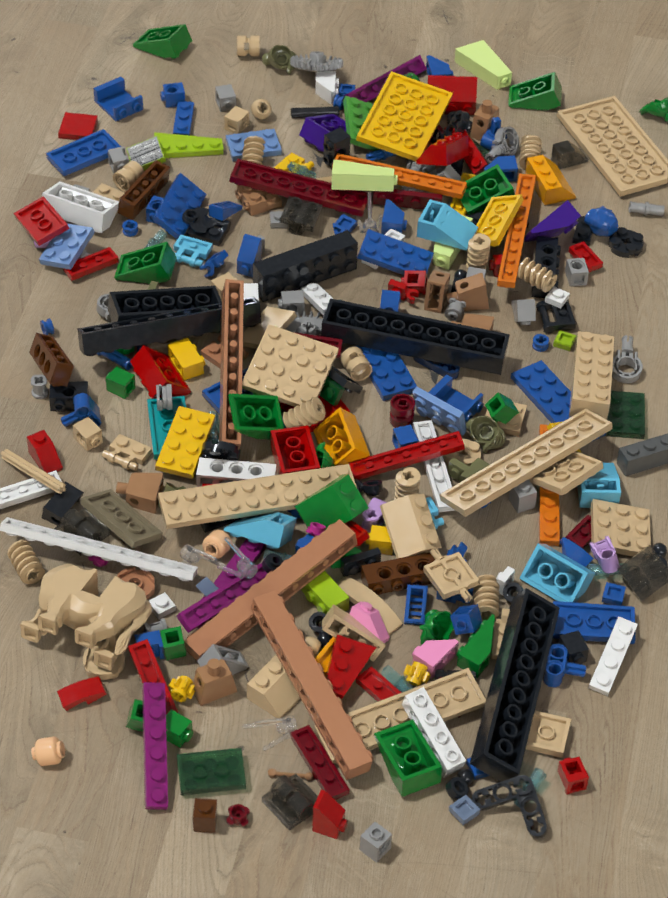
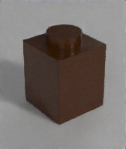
[193,798,217,833]

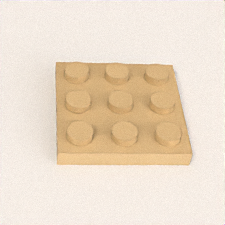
[529,451,604,496]
[591,499,651,559]

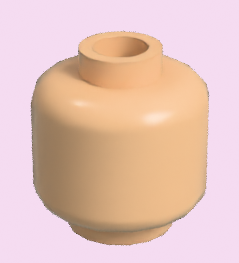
[202,529,232,559]
[31,737,65,766]

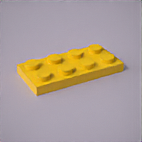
[476,194,524,246]
[155,406,215,479]

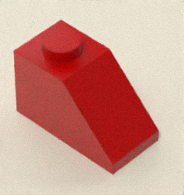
[27,430,63,473]
[312,789,348,839]

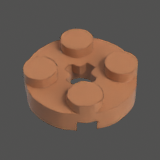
[117,567,155,600]

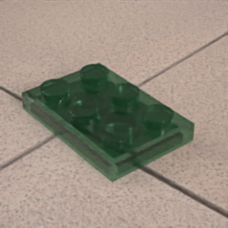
[606,391,645,439]
[177,748,246,796]

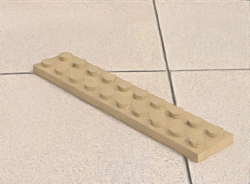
[439,409,612,517]
[158,464,357,529]

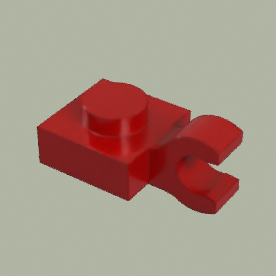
[388,279,419,304]

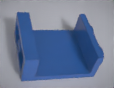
[93,77,143,121]
[428,374,484,423]

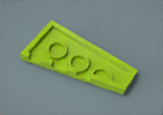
[154,132,224,158]

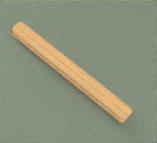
[1,449,66,494]

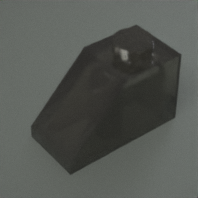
[551,140,589,169]

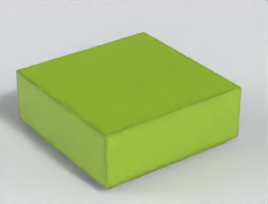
[553,330,577,351]

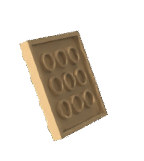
[242,324,339,407]

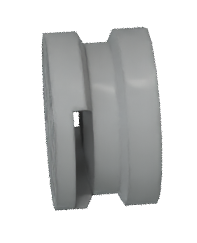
[156,384,173,411]

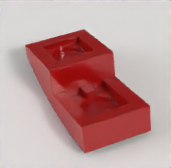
[57,676,107,711]

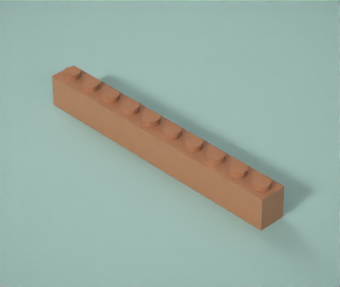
[219,279,244,450]
[184,519,357,661]
[251,590,373,780]

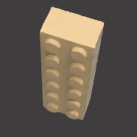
[569,331,614,420]

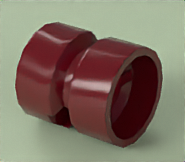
[389,394,415,428]

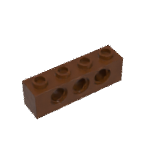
[118,160,170,220]
[29,333,74,387]
[361,552,435,595]

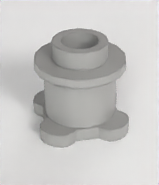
[445,298,466,322]

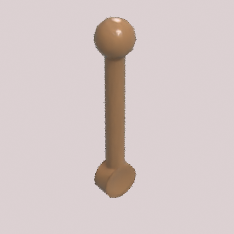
[268,769,313,781]

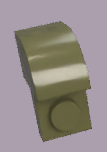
[448,457,490,483]

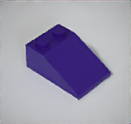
[299,114,347,152]
[524,200,581,243]

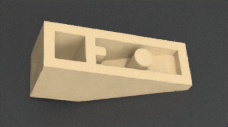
[322,604,386,662]

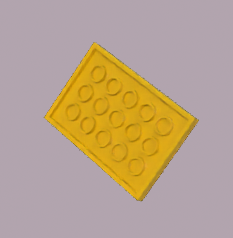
[356,71,453,162]

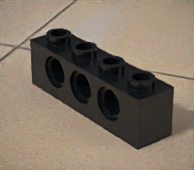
[532,236,561,298]

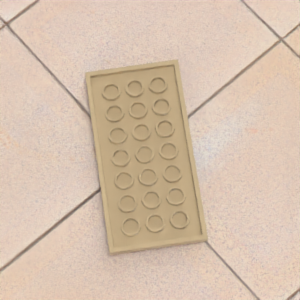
[557,96,668,197]

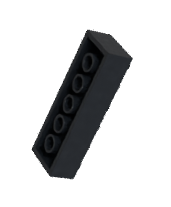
[253,230,358,302]
[107,286,222,322]

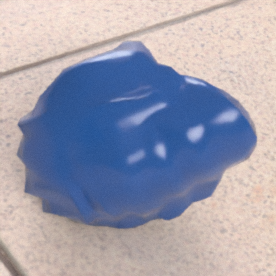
[584,206,619,236]

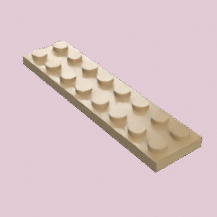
[314,668,486,764]

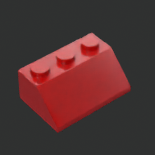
[427,75,477,115]
[416,132,469,166]
[130,345,192,399]
[270,425,320,475]

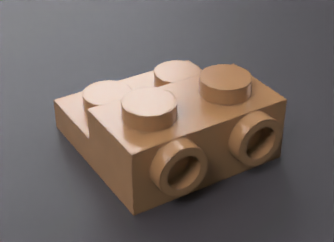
[235,185,282,216]

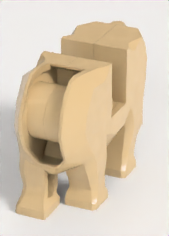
[20,564,152,671]

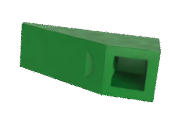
[456,614,495,678]

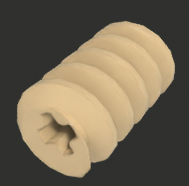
[519,135,542,170]
[242,136,265,165]
[466,233,491,269]
[518,257,558,293]
[283,397,325,428]
[394,467,421,500]
[7,540,45,584]
[473,574,500,620]

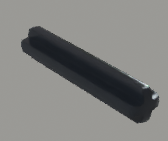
[291,107,339,118]

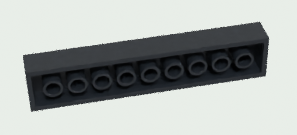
[321,298,510,375]
[470,588,560,782]

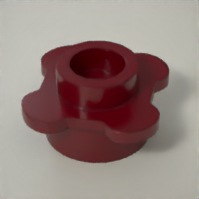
[227,804,250,826]

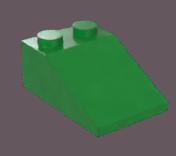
[132,24,193,59]
[508,72,562,110]
[459,164,515,214]
[114,242,177,284]
[228,394,284,440]
[294,474,369,530]
[374,719,442,797]

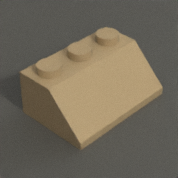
[380,494,442,559]
[247,655,301,720]

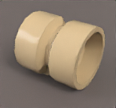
[237,35,260,57]
[113,160,144,192]
[340,347,372,381]

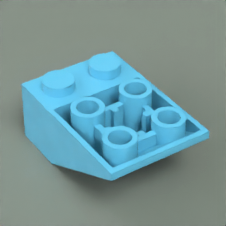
[417,199,478,251]
[577,463,621,508]
[224,512,297,549]

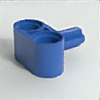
[480,117,507,151]
[61,393,101,427]
[543,644,586,687]

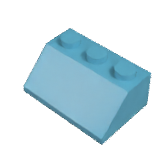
[519,543,596,603]

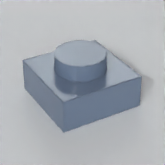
[449,795,480,825]

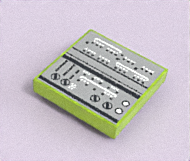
[126,136,166,171]

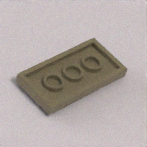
[80,489,163,548]

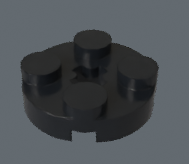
[608,227,644,258]
[201,441,241,461]

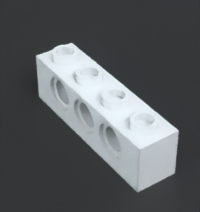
[196,457,277,487]
[402,687,466,778]

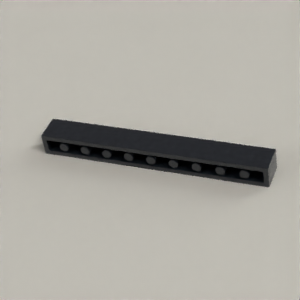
[77,297,261,356]

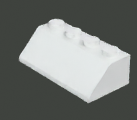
[42,181,119,233]

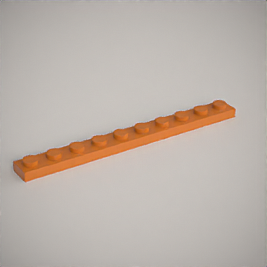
[497,173,536,288]

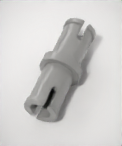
[628,201,665,216]

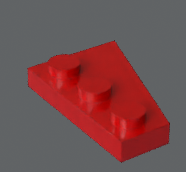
[326,634,376,699]

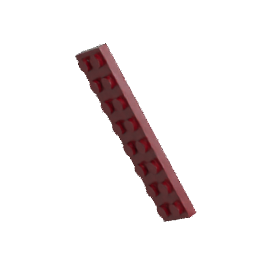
[229,158,370,217]

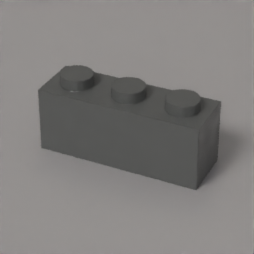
[617,433,668,477]

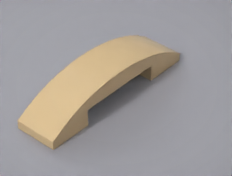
[337,577,402,635]

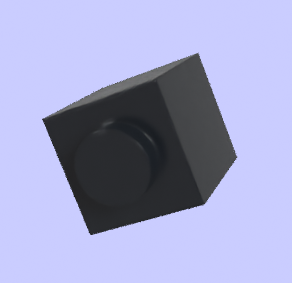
[558,630,589,664]

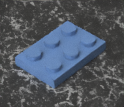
[226,129,282,162]
[39,223,95,270]
[412,386,467,436]

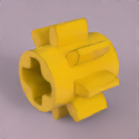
[403,661,430,687]
[169,675,195,702]

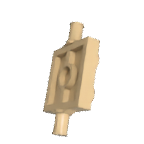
[423,548,479,602]

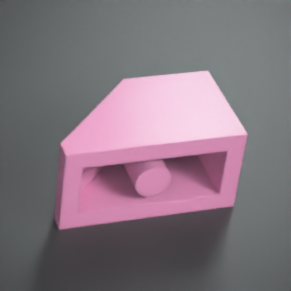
[350,602,390,643]
[412,639,459,679]

